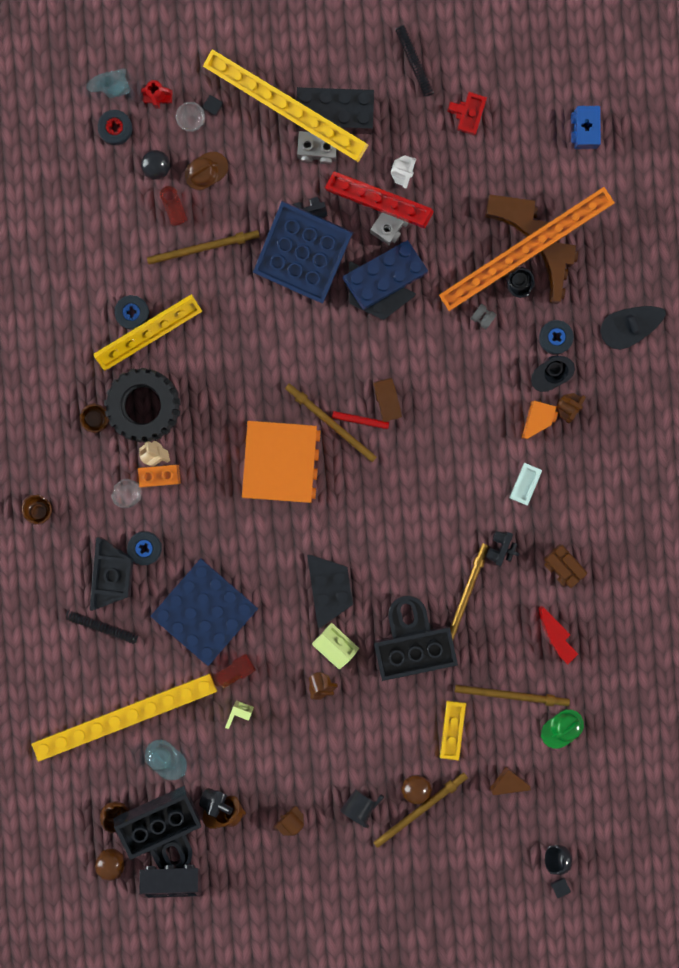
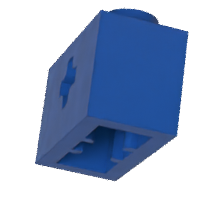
[571,106,601,149]

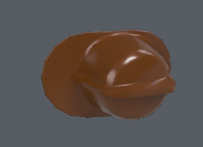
[185,152,228,190]
[203,795,246,829]

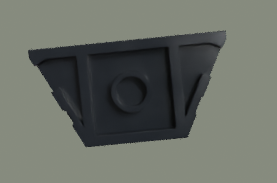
[349,261,416,321]
[90,537,134,611]
[307,554,353,628]

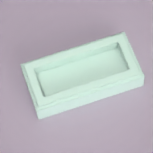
[510,463,542,506]

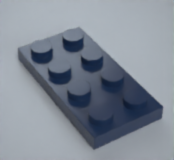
[343,240,428,310]

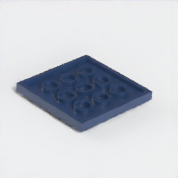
[253,200,353,304]
[150,558,258,666]

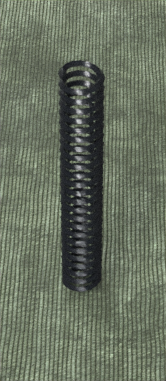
[395,25,434,97]
[66,610,138,644]

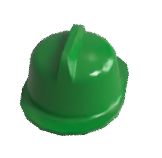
[541,709,584,749]

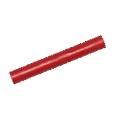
[332,411,389,429]

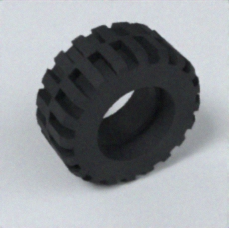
[104,368,181,442]

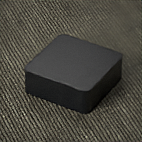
[203,95,223,116]
[551,877,571,898]

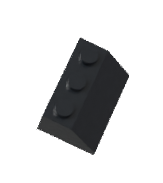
[139,865,202,898]

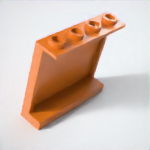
[242,421,321,503]

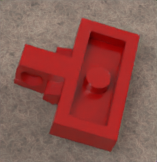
[447,92,487,136]

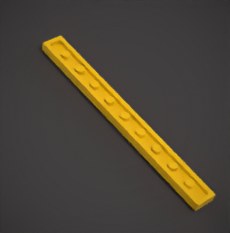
[203,49,368,162]
[31,674,217,762]

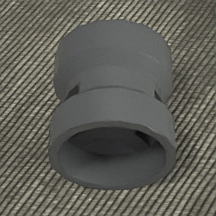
[471,303,497,330]

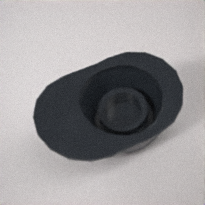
[531,356,575,392]

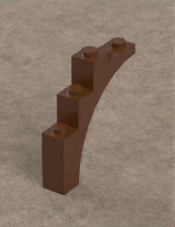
[485,195,578,304]

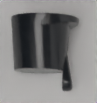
[340,789,384,828]

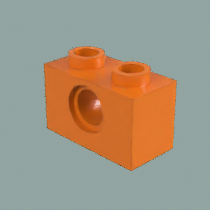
[138,465,181,487]

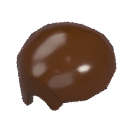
[79,403,109,433]
[21,494,52,525]
[401,775,432,804]
[99,801,129,833]
[95,848,125,881]

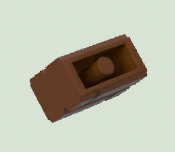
[543,544,588,588]

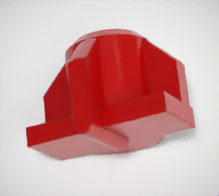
[141,80,173,109]

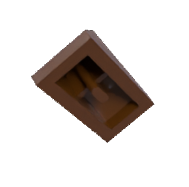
[490,766,531,795]

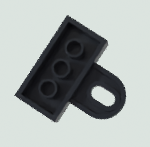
[374,595,458,681]
[114,785,202,869]

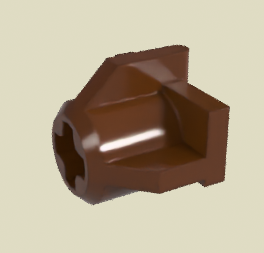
[556,393,586,423]
[309,672,338,700]
[273,806,304,836]

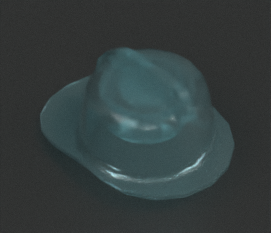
[86,68,130,98]
[145,740,187,780]

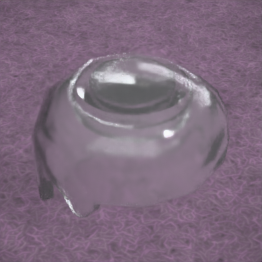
[176,102,205,132]
[111,479,142,508]

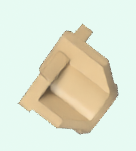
[139,441,170,467]

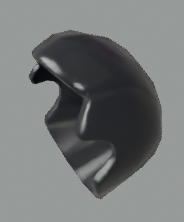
[141,150,170,180]
[506,267,535,298]
[544,845,573,875]

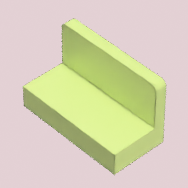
[312,623,359,669]
[225,700,254,729]

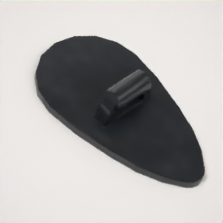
[600,306,666,350]

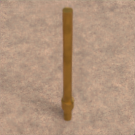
[147,230,260,265]
[285,383,377,462]
[450,543,489,639]
[455,685,570,706]
[373,772,468,848]

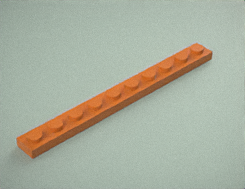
[439,187,615,311]

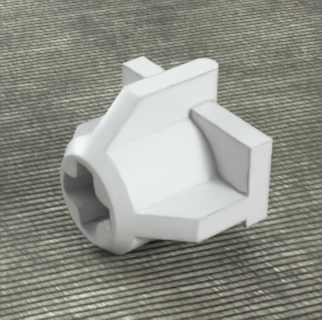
[391,155,416,188]

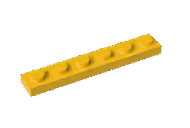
[93,294,202,371]

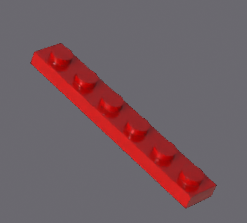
[325,171,434,229]

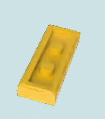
[440,700,466,760]

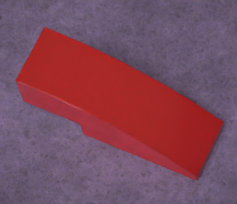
[538,606,578,665]

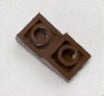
[373,378,402,422]

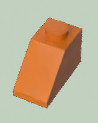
[522,401,558,439]

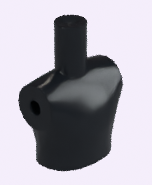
[199,788,233,817]

